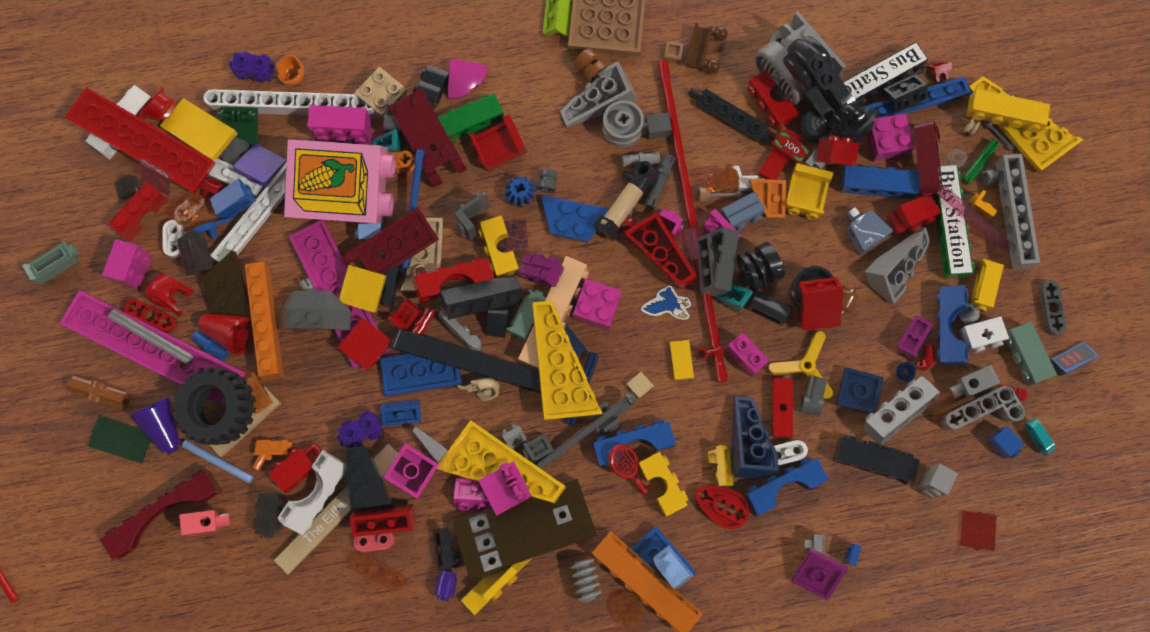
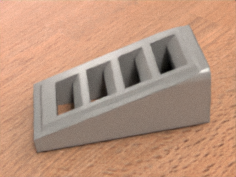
[413,427,448,463]

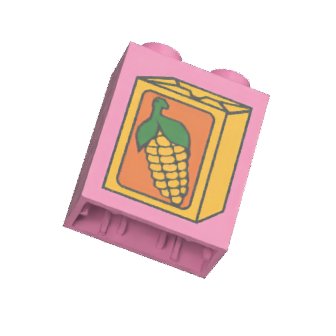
[284,139,396,223]

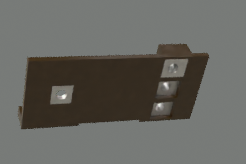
[452,478,597,580]

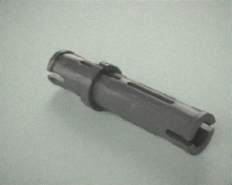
[644,154,676,209]

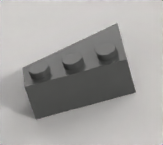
[696,227,739,296]

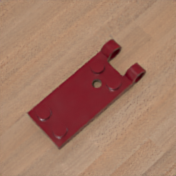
[388,88,467,188]
[340,207,439,274]

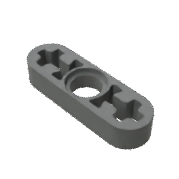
[1039,280,1067,336]

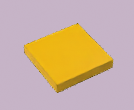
[339,265,386,313]

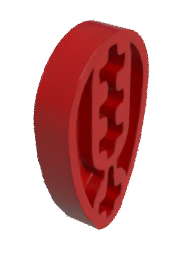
[694,486,750,529]

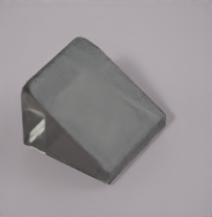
[115,175,141,200]

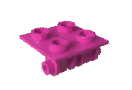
[478,461,532,516]

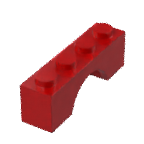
[413,258,495,303]

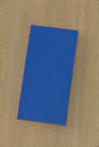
[380,354,462,397]

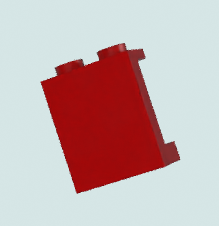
[469,114,528,171]
[798,277,843,331]

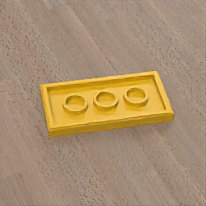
[160,98,238,162]

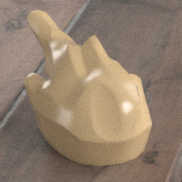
[457,377,500,401]

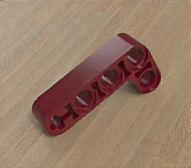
[914,121,943,196]

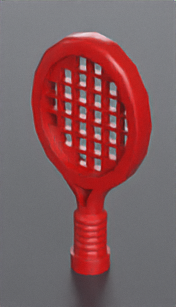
[608,444,649,495]

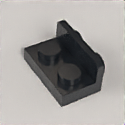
[883,73,928,113]

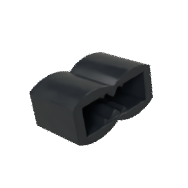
[413,65,449,109]

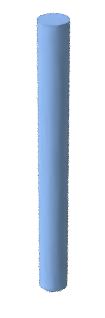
[182,440,253,483]

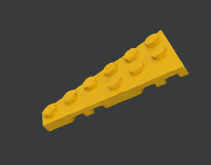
[969,76,1083,173]
[532,301,603,420]
[437,420,566,504]

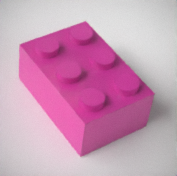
[307,105,373,144]

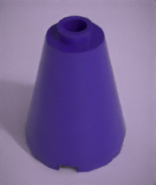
[131,398,181,455]

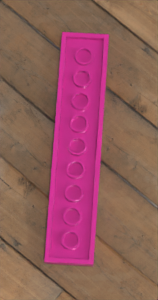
[59,290,248,407]

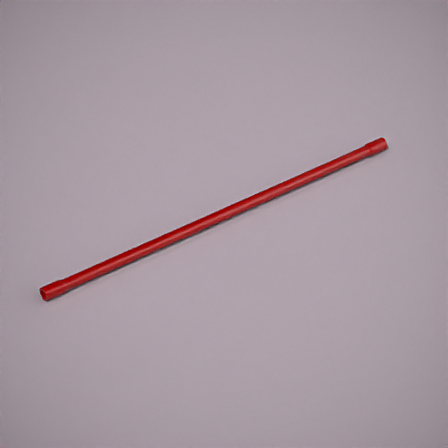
[657,61,728,383]

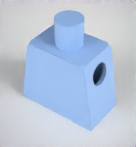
[653,545,694,589]

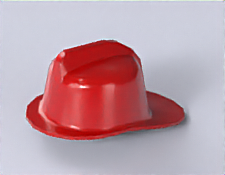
[138,87,176,121]

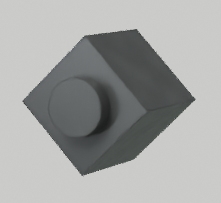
[643,113,672,140]

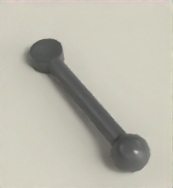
[985,121,1015,151]

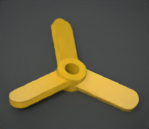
[768,331,833,398]

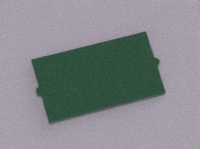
[87,415,151,463]

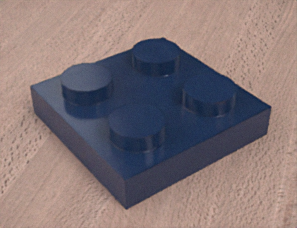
[836,367,884,414]

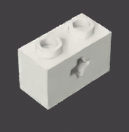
[958,317,1009,353]

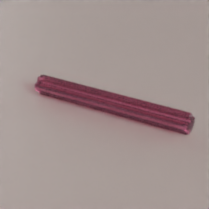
[937,186,1009,249]

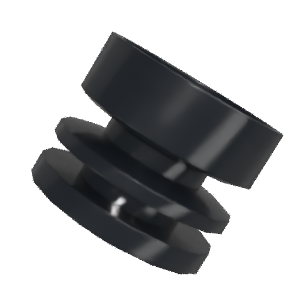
[736,242,785,292]

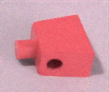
[180,510,230,537]

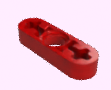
[124,299,178,333]

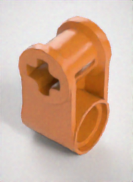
[387,151,415,174]

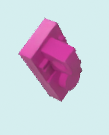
[703,209,741,241]

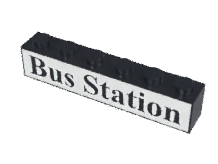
[843,42,928,105]

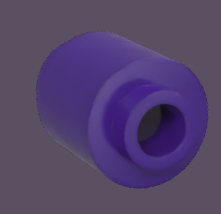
[434,570,458,601]

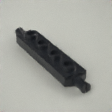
[688,88,775,143]

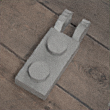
[439,309,482,352]

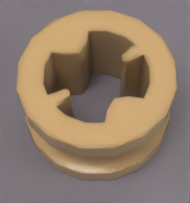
[963,118,980,137]

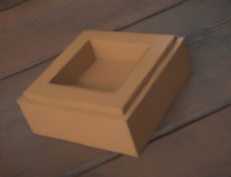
[663,41,684,63]

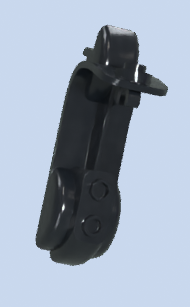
[783,36,879,143]

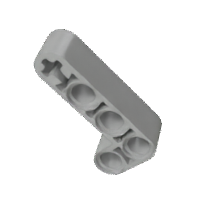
[940,386,1025,431]

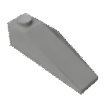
[560,61,638,127]
[865,227,930,304]

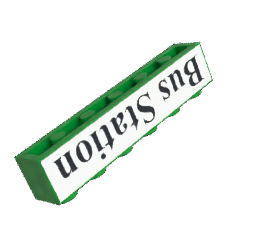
[932,164,975,279]

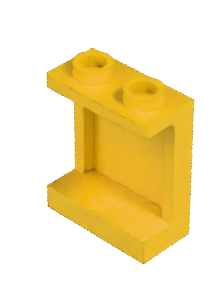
[785,163,833,220]

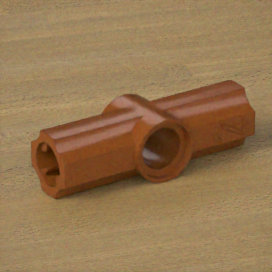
[66,376,130,409]

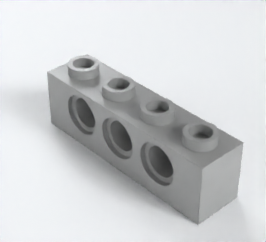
[863,376,940,446]

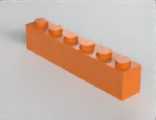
[245,261,284,380]
[592,531,702,632]

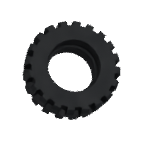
[173,368,256,445]

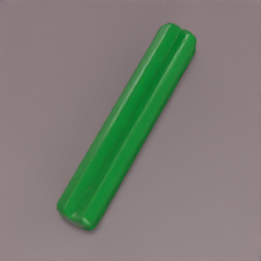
[961,139,1000,185]

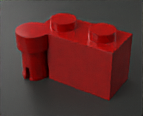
[886,194,941,236]

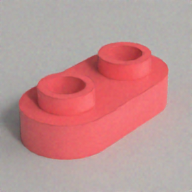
[354,533,395,552]

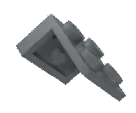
[454,191,489,241]

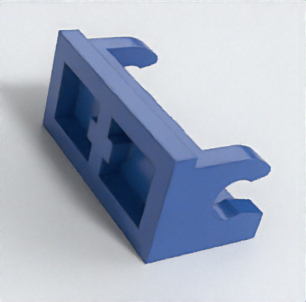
[210,179,257,218]

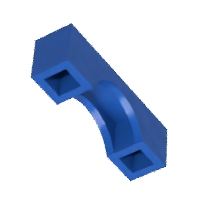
[937,285,969,366]
[593,420,676,467]
[745,457,829,516]

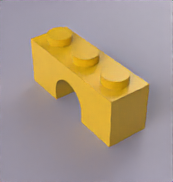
[478,215,519,278]
[639,452,689,517]

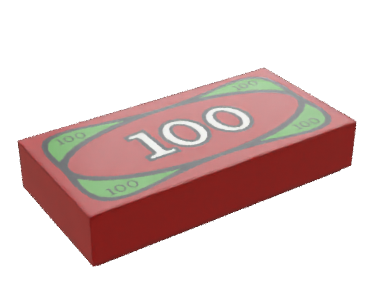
[770,129,812,164]

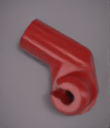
[916,345,935,371]

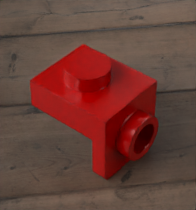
[388,299,422,330]

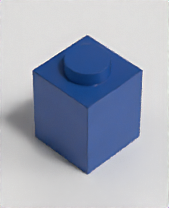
[987,426,1024,459]

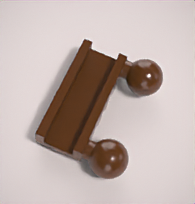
[685,23,728,74]

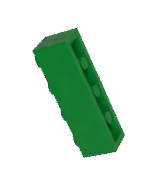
[438,94,504,142]

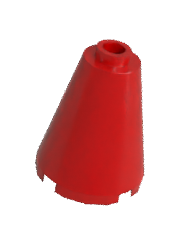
[198,314,254,355]

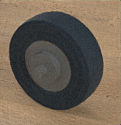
[800,109,832,143]

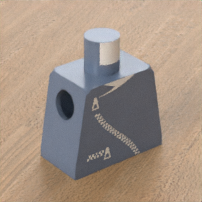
[846,207,893,255]

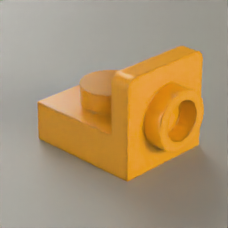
[967,190,997,222]

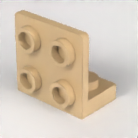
[355,67,409,116]

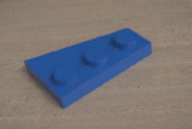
[631,526,696,575]

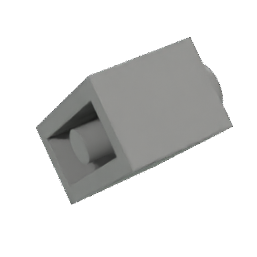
[917,464,958,498]

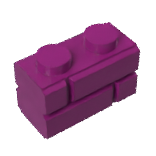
[518,253,564,287]

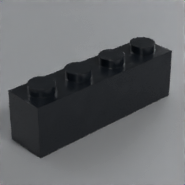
[440,274,522,320]
[833,435,920,484]

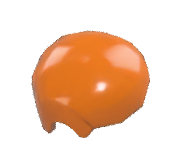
[276,55,305,85]

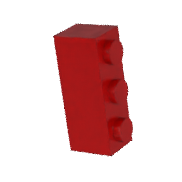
[350,504,416,537]

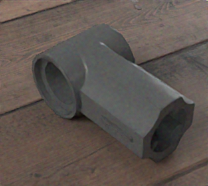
[800,375,827,416]

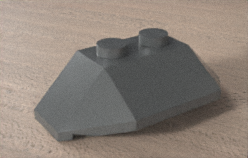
[277,291,351,331]

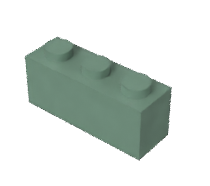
[1005,321,1057,386]

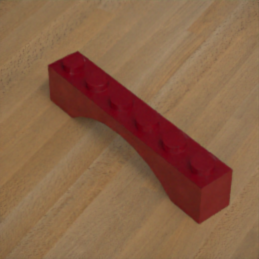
[100,470,222,560]

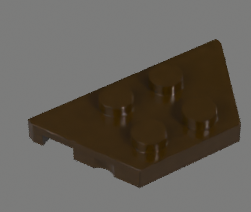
[202,251,252,321]

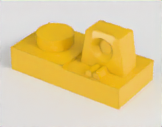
[708,445,733,486]

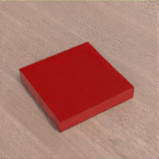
[338,317,392,372]

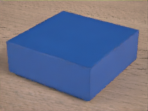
[844,544,861,566]

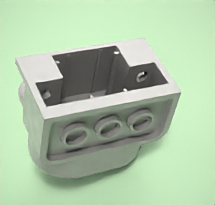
[755,11,846,105]

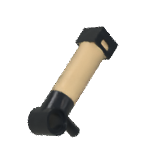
[593,161,659,241]

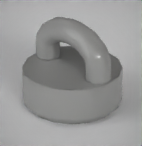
[959,304,980,325]

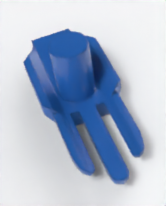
[190,217,233,239]

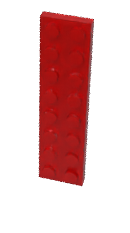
[64,87,216,194]

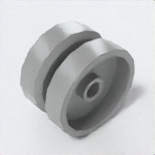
[603,100,644,148]

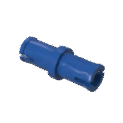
[191,331,229,361]

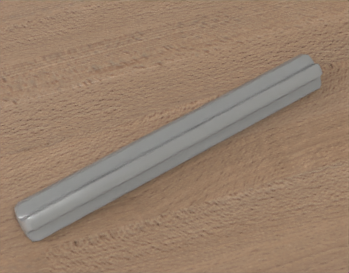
[108,310,193,364]

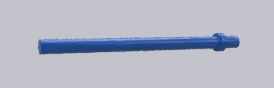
[400,150,424,274]

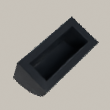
[747,290,792,326]

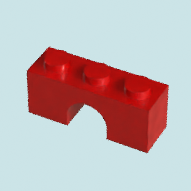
[747,69,799,131]
[108,182,168,241]

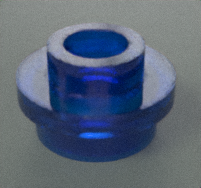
[896,362,916,382]

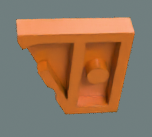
[749,179,786,218]

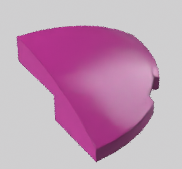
[448,59,488,99]

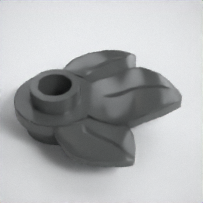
[219,129,249,165]

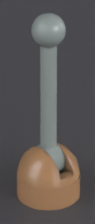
[697,187,743,202]

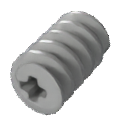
[570,559,603,603]

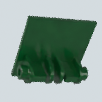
[217,107,259,145]

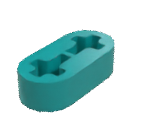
[1024,418,1056,455]

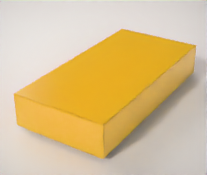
[669,340,694,381]

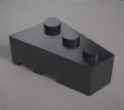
[345,446,394,510]

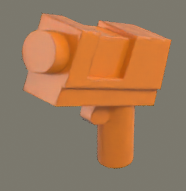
[252,440,293,470]

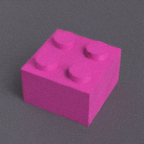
[866,114,915,162]
[102,239,152,291]
[573,279,622,331]
[382,443,439,499]

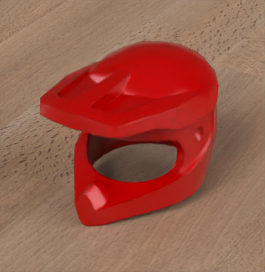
[144,274,194,317]

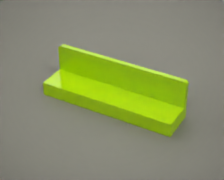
[543,0,573,38]

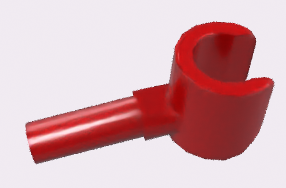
[697,346,723,361]
[999,383,1027,401]

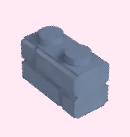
[720,192,765,231]

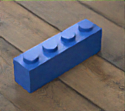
[840,164,920,199]

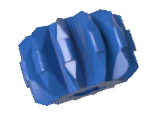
[504,175,536,207]

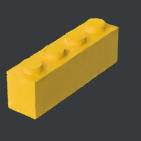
[966,89,1050,132]

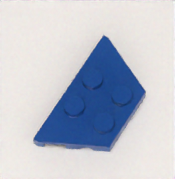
[542,195,609,243]

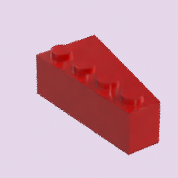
[624,212,697,290]

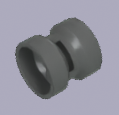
[537,169,558,193]

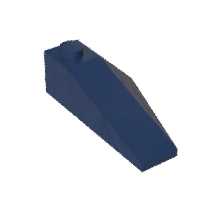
[732,396,779,479]

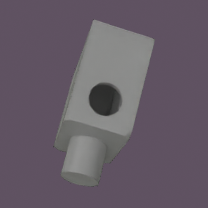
[949,365,1000,398]

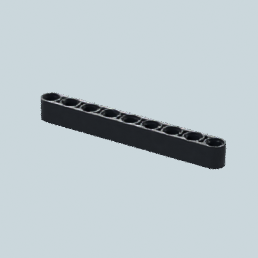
[390,329,541,394]

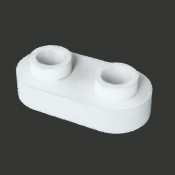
[163,220,184,258]
[773,440,808,465]

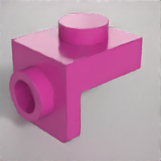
[659,209,684,239]

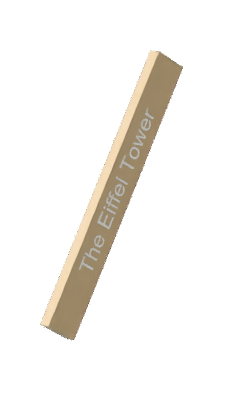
[274,444,398,575]

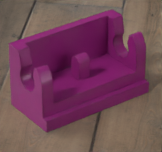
[896,315,933,362]

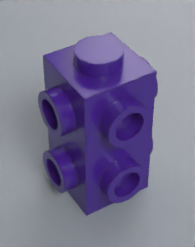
[229,52,275,83]
[337,411,384,448]

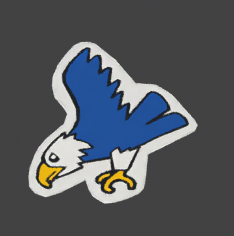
[641,286,691,320]

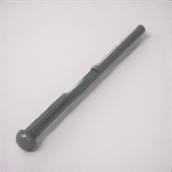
[535,392,636,469]

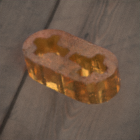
[174,194,205,226]

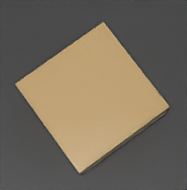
[626,372,654,399]

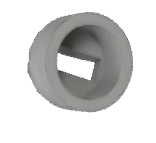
[981,170,998,185]

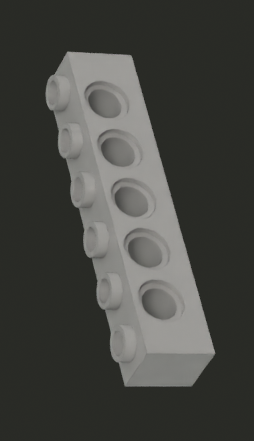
[995,154,1040,270]

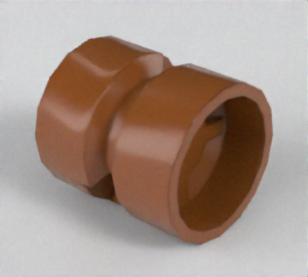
[574,48,607,83]

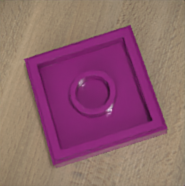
[791,548,847,601]

